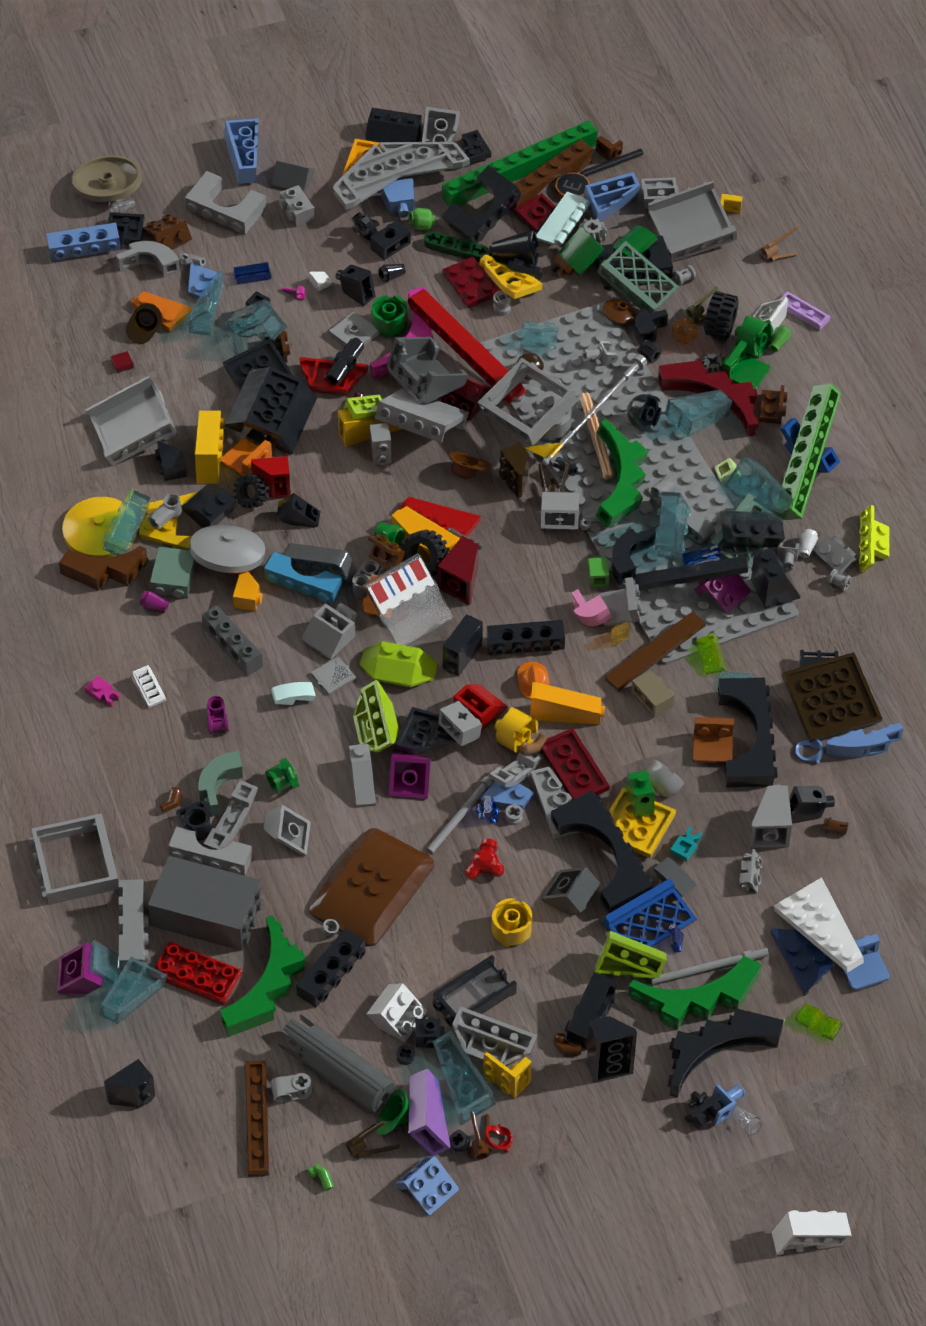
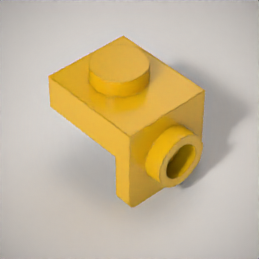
[720,194,743,213]

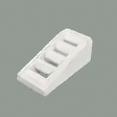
[132,665,166,708]

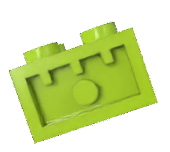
[343,395,382,419]

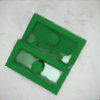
[613,225,658,257]
[558,227,604,275]

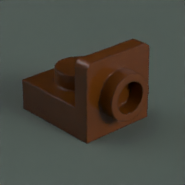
[595,135,623,161]

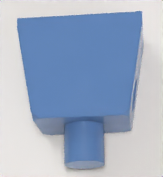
[380,178,414,218]

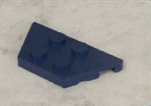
[771,928,833,996]

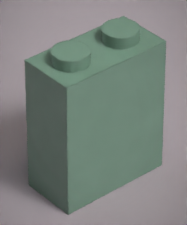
[150,547,197,598]

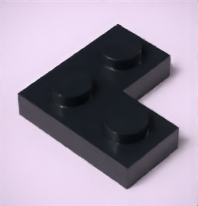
[461,130,492,164]
[108,212,145,244]

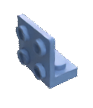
[395,1156,459,1215]

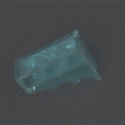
[225,299,287,340]
[655,491,691,559]
[100,957,167,1025]

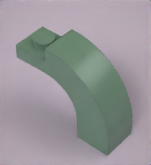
[198,751,243,816]

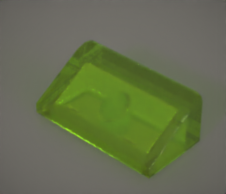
[696,633,727,674]

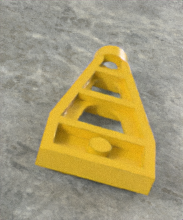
[479,255,543,299]

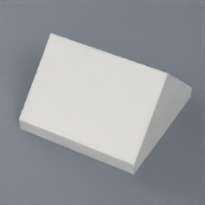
[753,297,788,339]

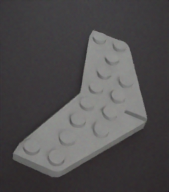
[333,142,470,210]

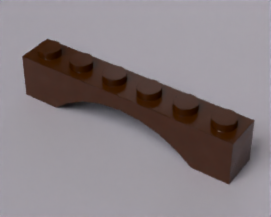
[510,139,593,211]

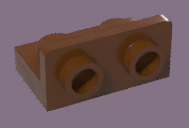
[759,385,788,424]

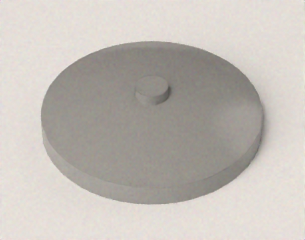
[190,525,265,573]

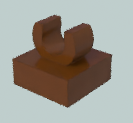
[551,254,575,278]

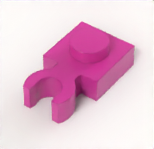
[85,676,120,707]

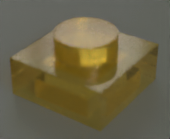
[610,622,630,647]

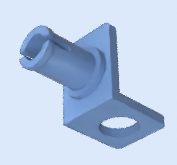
[712,1084,745,1125]

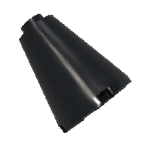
[489,230,539,265]

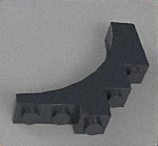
[667,1008,784,1097]

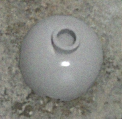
[647,760,684,797]

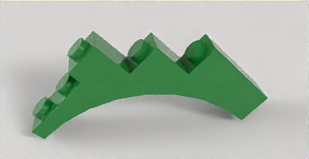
[596,419,649,528]
[220,915,306,1037]
[628,956,762,1029]

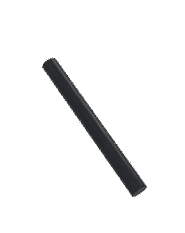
[580,148,643,177]

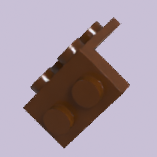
[143,214,192,249]

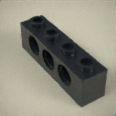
[486,620,565,656]
[296,928,366,1007]

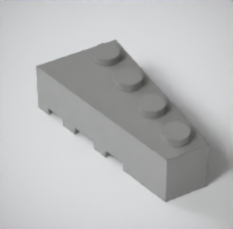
[119,879,149,971]

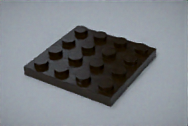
[782,652,883,743]

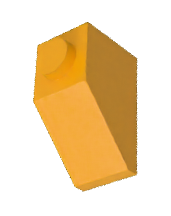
[233,571,263,612]

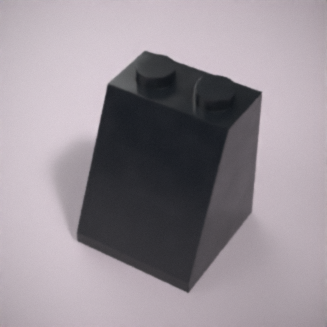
[751,548,800,609]

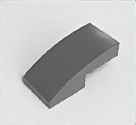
[653,857,697,897]

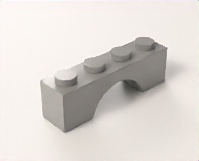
[168,827,253,876]

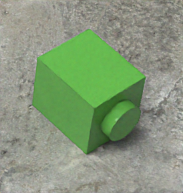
[588,557,610,588]

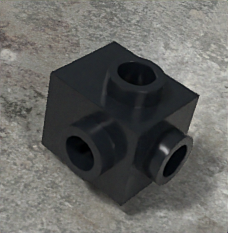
[415,1017,445,1049]

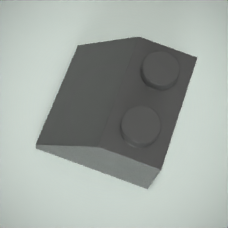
[541,867,600,914]

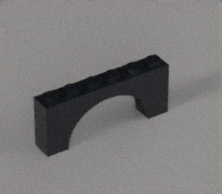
[717,677,778,787]
[551,790,654,913]

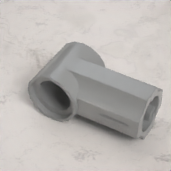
[147,494,182,530]

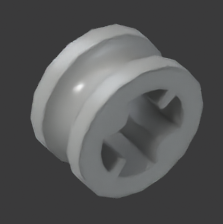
[505,804,523,824]

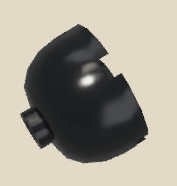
[627,394,661,431]

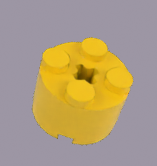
[495,707,538,753]
[491,898,532,947]

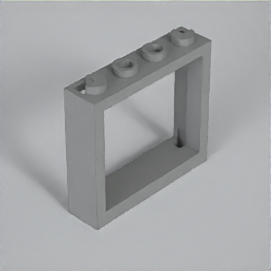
[478,358,577,446]
[29,813,119,905]

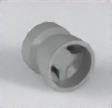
[493,291,511,316]

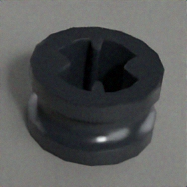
[396,1045,415,1065]
[449,1130,470,1152]

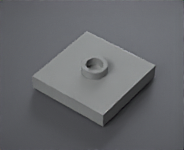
[329,311,380,346]

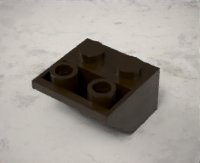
[499,442,529,498]

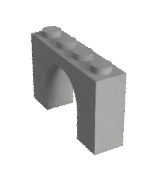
[185,171,267,235]

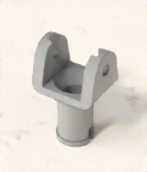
[582,341,618,365]
[778,542,800,571]

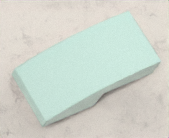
[271,682,316,705]

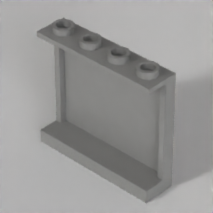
[648,181,737,262]
[85,375,177,466]
[375,388,469,443]

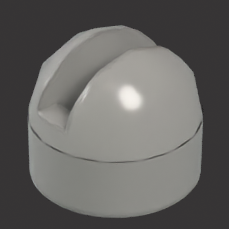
[322,919,339,937]

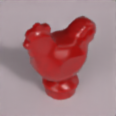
[465,838,504,879]

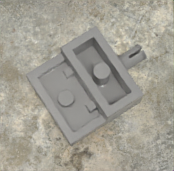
[641,177,678,209]

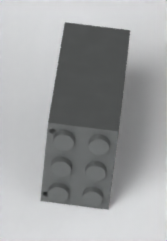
[148,856,264,951]

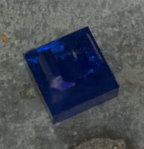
[476,795,498,823]

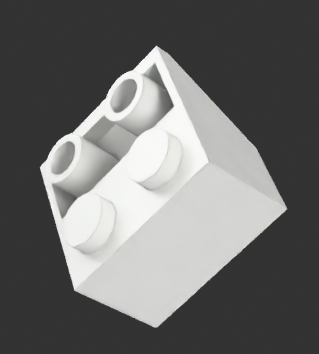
[366,983,427,1042]

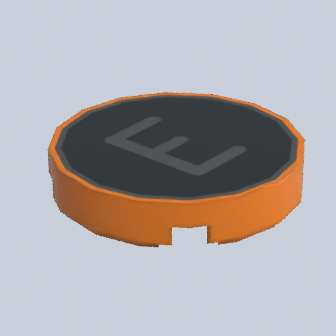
[555,172,590,199]

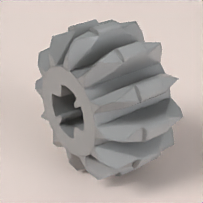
[578,218,607,245]

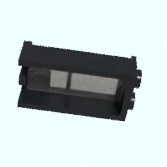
[432,955,517,1027]

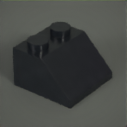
[182,485,236,528]
[104,1059,156,1108]

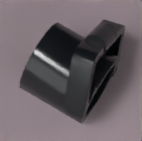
[176,800,213,841]

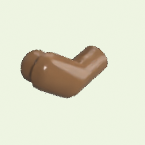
[520,733,548,755]

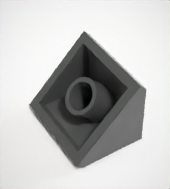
[271,161,315,193]

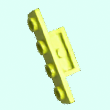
[859,505,889,573]

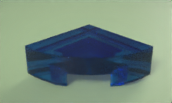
[668,924,684,953]

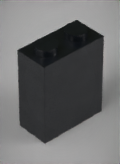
[443,614,483,676]

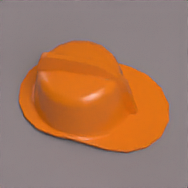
[517,661,550,699]

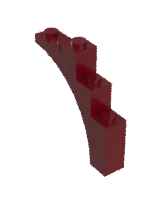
[658,360,759,436]

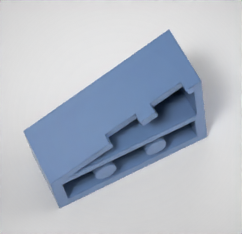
[583,172,640,222]

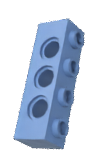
[46,223,120,261]

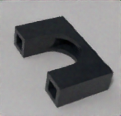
[442,165,522,243]
[595,235,673,289]

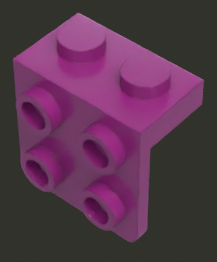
[694,574,751,613]

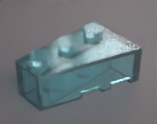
[664,390,732,437]
[102,488,151,556]

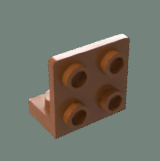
[693,717,734,764]

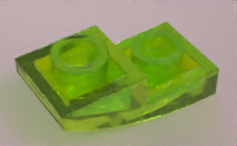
[795,1003,843,1041]

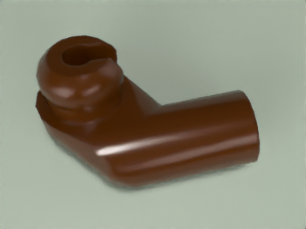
[160,787,182,813]
[553,1033,581,1055]

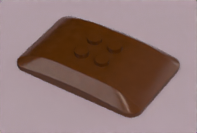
[310,828,434,946]

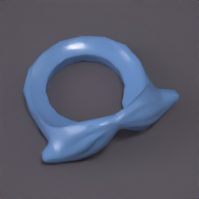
[795,740,823,764]

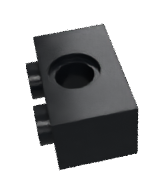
[370,220,411,260]

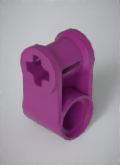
[207,696,229,734]

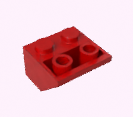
[251,456,291,498]
[453,684,508,731]

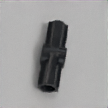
[326,337,364,386]

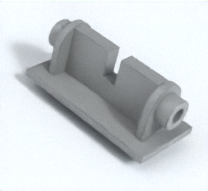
[739,849,762,893]

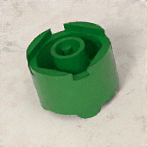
[371,295,407,338]
[735,315,773,357]

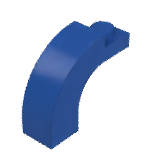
[780,418,840,473]

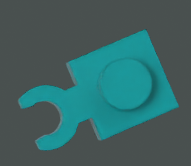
[670,827,701,862]

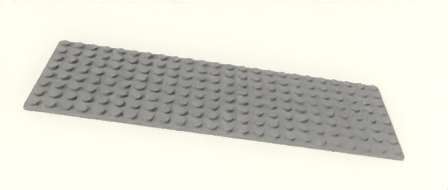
[481,302,799,665]

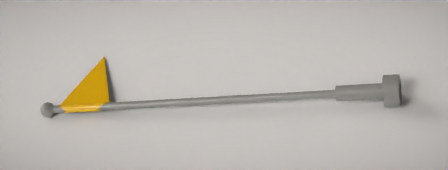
[524,354,647,466]

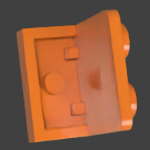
[222,438,272,476]

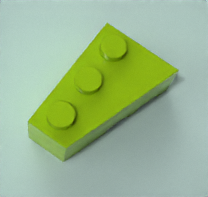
[594,931,667,978]

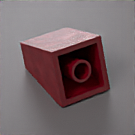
[438,536,478,605]

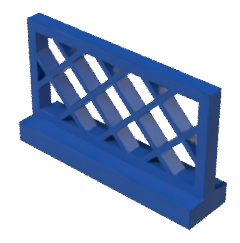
[602,878,697,947]

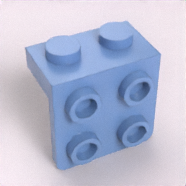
[842,934,890,990]

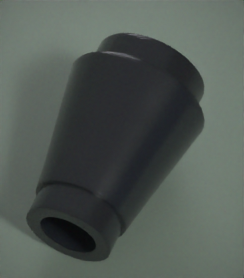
[378,264,406,282]

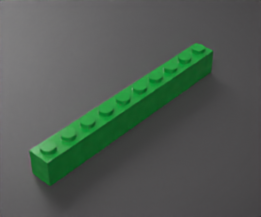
[442,120,598,207]

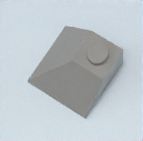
[264,805,311,856]

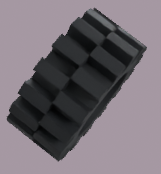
[233,474,269,508]

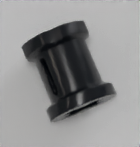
[638,339,662,362]

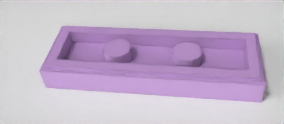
[781,291,831,331]

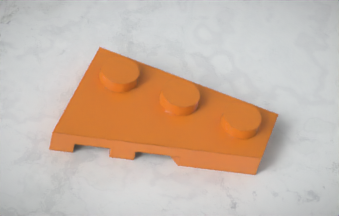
[131,291,194,332]

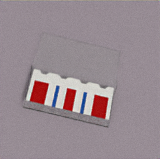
[364,553,454,646]

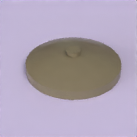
[72,155,142,202]

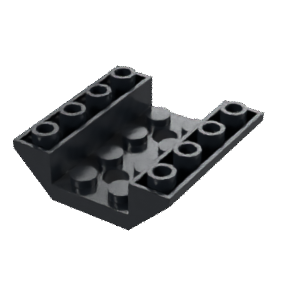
[225,367,317,454]

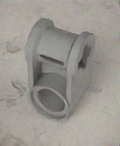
[271,1073,312,1104]

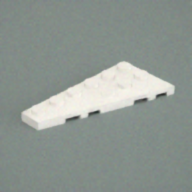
[774,877,864,973]

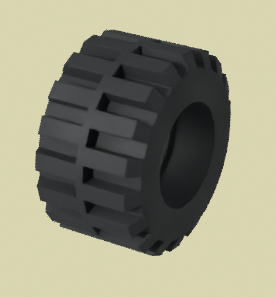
[704,291,739,340]
[399,530,450,577]

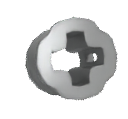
[673,265,696,286]
[827,569,852,592]

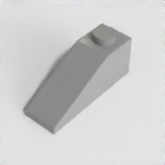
[349,744,376,807]

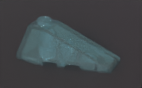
[186,271,223,336]

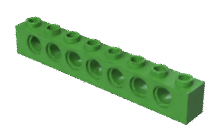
[774,383,841,520]

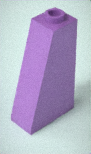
[409,1069,450,1156]

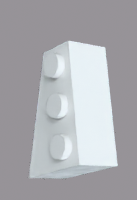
[772,1210,852,1255]

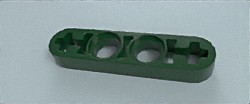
[424,232,489,262]

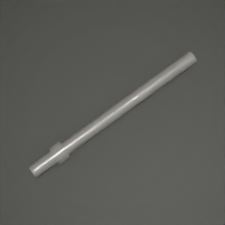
[426,767,498,854]
[650,948,769,985]

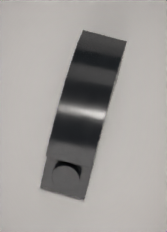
[611,528,656,585]

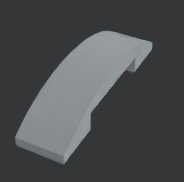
[488,751,544,787]
[204,780,258,850]

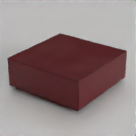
[111,351,134,373]

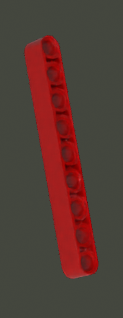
[407,289,525,403]

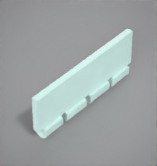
[537,192,590,246]

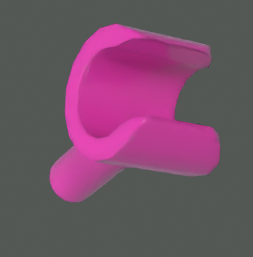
[282,286,306,300]

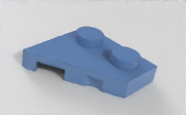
[188,263,222,302]
[480,781,534,809]

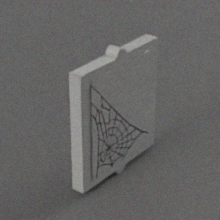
[311,657,356,695]

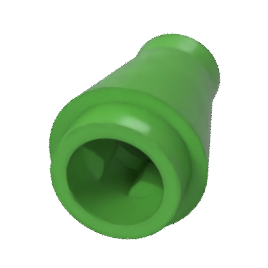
[768,325,791,352]

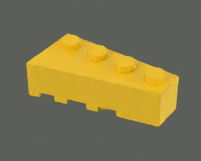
[195,411,225,484]

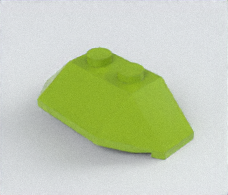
[359,641,438,687]
[353,680,400,753]

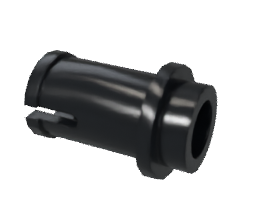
[553,457,578,477]

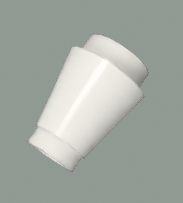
[799,529,818,558]

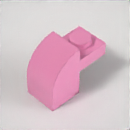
[572,589,612,626]

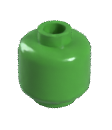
[408,208,435,231]

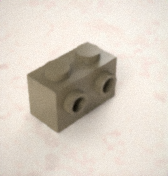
[631,670,674,717]

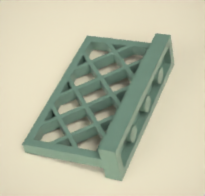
[597,241,679,314]
[707,493,785,569]

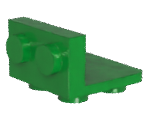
[722,340,770,389]

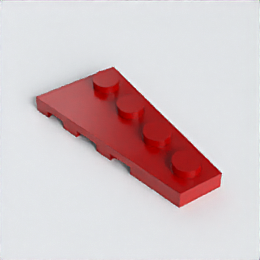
[398,496,481,538]

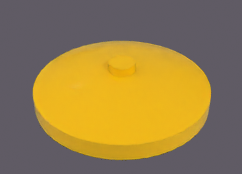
[62,497,138,557]

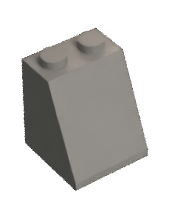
[749,785,792,848]

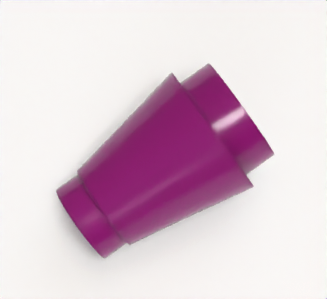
[139,591,169,612]

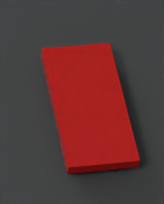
[151,941,242,1005]

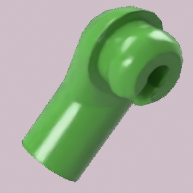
[308,1164,334,1191]

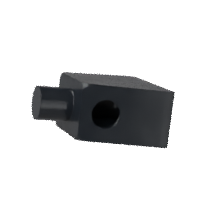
[335,265,376,306]
[789,786,835,824]

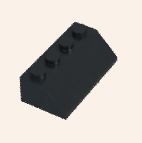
[586,1016,637,1083]

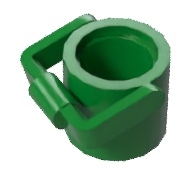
[374,522,405,548]
[265,758,300,793]

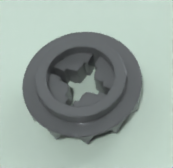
[700,351,726,373]

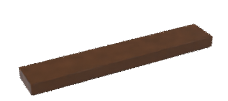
[605,611,705,691]
[245,1061,269,1176]

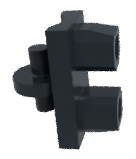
[351,212,380,240]
[685,1091,723,1129]

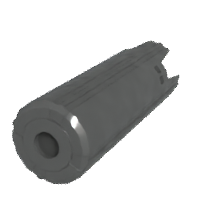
[277,1014,395,1113]

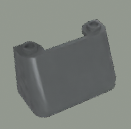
[387,337,468,404]

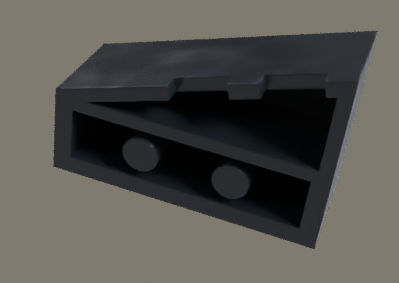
[564,972,616,1049]

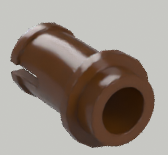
[823,817,849,835]

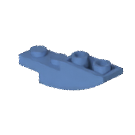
[825,723,903,758]

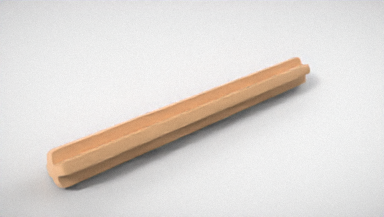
[580,392,614,480]

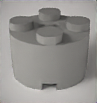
[534,397,571,441]

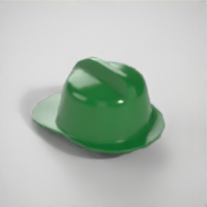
[376,1088,409,1136]

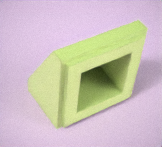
[714,458,741,482]

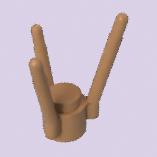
[761,226,799,261]

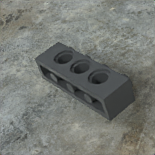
[201,605,263,676]

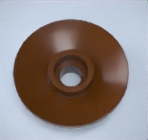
[603,299,637,325]

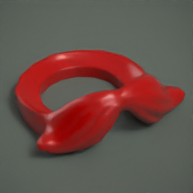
[484,1124,513,1152]

